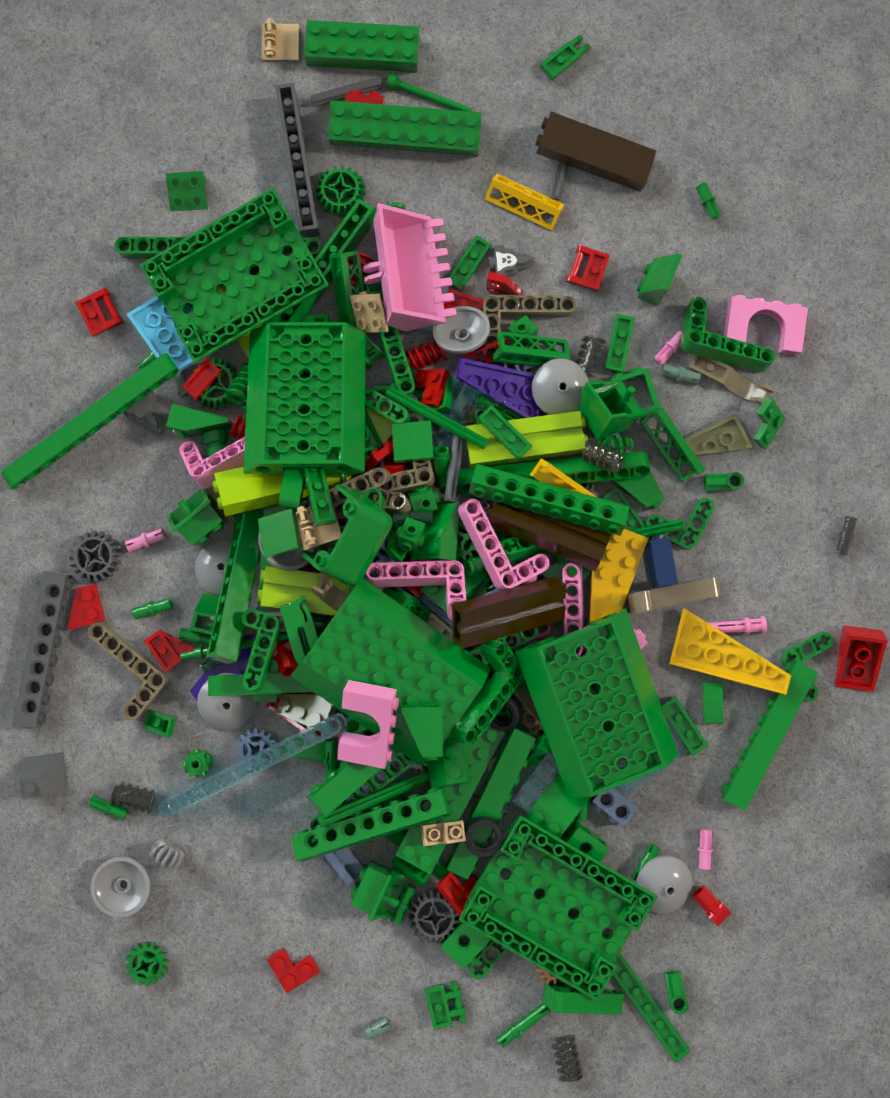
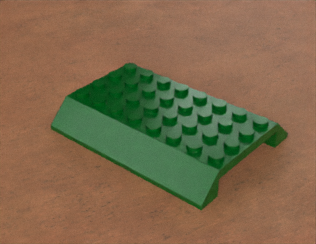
[291,579,491,767]

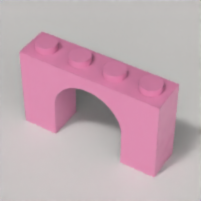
[724,295,808,356]
[337,680,399,769]

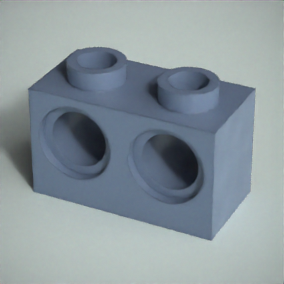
[591,788,638,826]

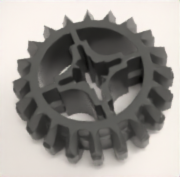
[69,530,123,582]
[408,888,461,944]

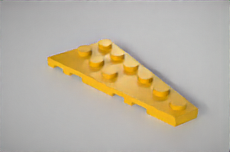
[589,529,649,622]
[669,608,791,695]

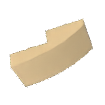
[421,820,466,846]

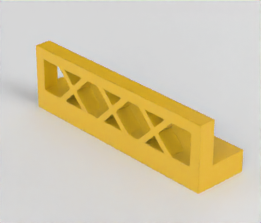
[485,174,564,230]
[530,459,598,498]

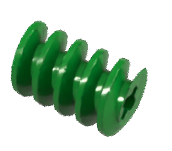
[226,363,248,405]

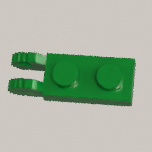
[540,35,591,81]

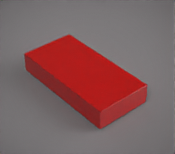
[181,358,222,400]

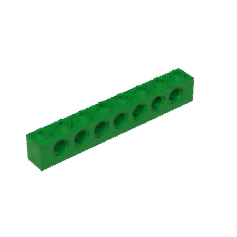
[468,464,629,536]
[291,788,451,862]

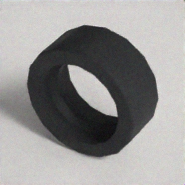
[489,694,523,731]
[465,816,503,857]

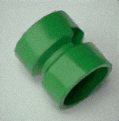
[201,429,229,458]

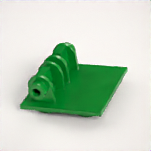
[165,171,208,212]

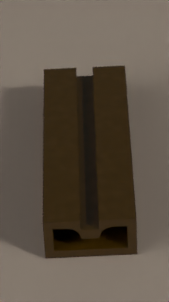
[535,111,657,192]
[486,501,612,572]
[452,577,567,649]

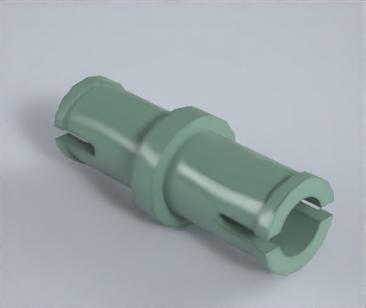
[660,363,701,385]

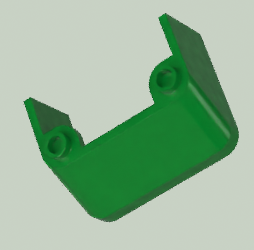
[300,484,392,586]

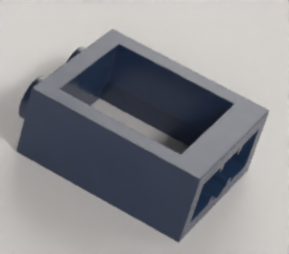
[645,535,678,588]

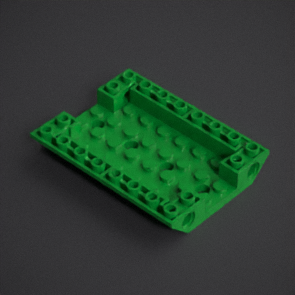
[140,187,329,363]
[243,322,365,474]
[514,608,678,799]
[459,815,658,1001]

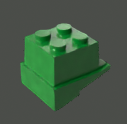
[577,380,646,440]
[167,489,226,546]
[350,860,408,921]

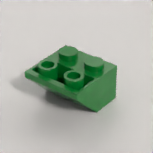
[190,593,219,635]

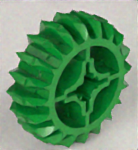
[315,165,366,217]
[193,358,238,410]

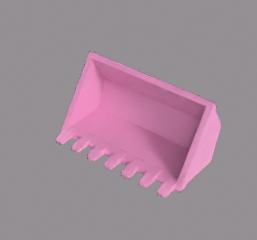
[363,203,457,332]

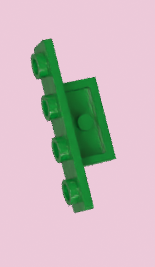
[386,831,455,887]

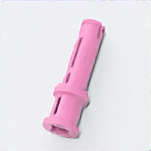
[707,616,767,635]

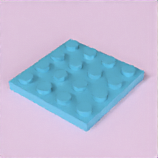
[127,296,194,373]

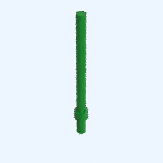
[180,632,289,661]

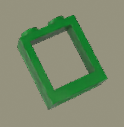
[610,367,661,422]

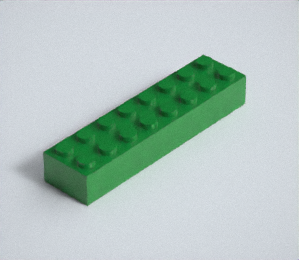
[328,100,482,156]
[395,725,505,874]

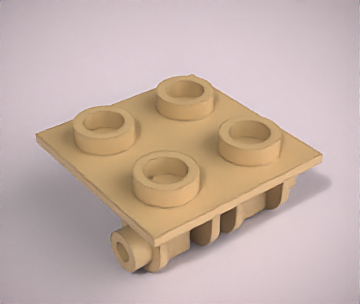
[262,18,299,60]
[350,291,388,333]
[296,506,342,551]

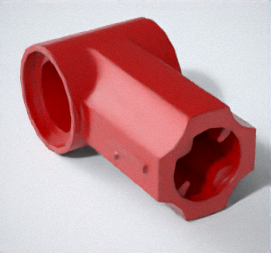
[269,639,297,678]
[692,885,732,927]

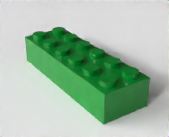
[304,20,419,72]

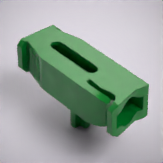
[280,595,318,665]

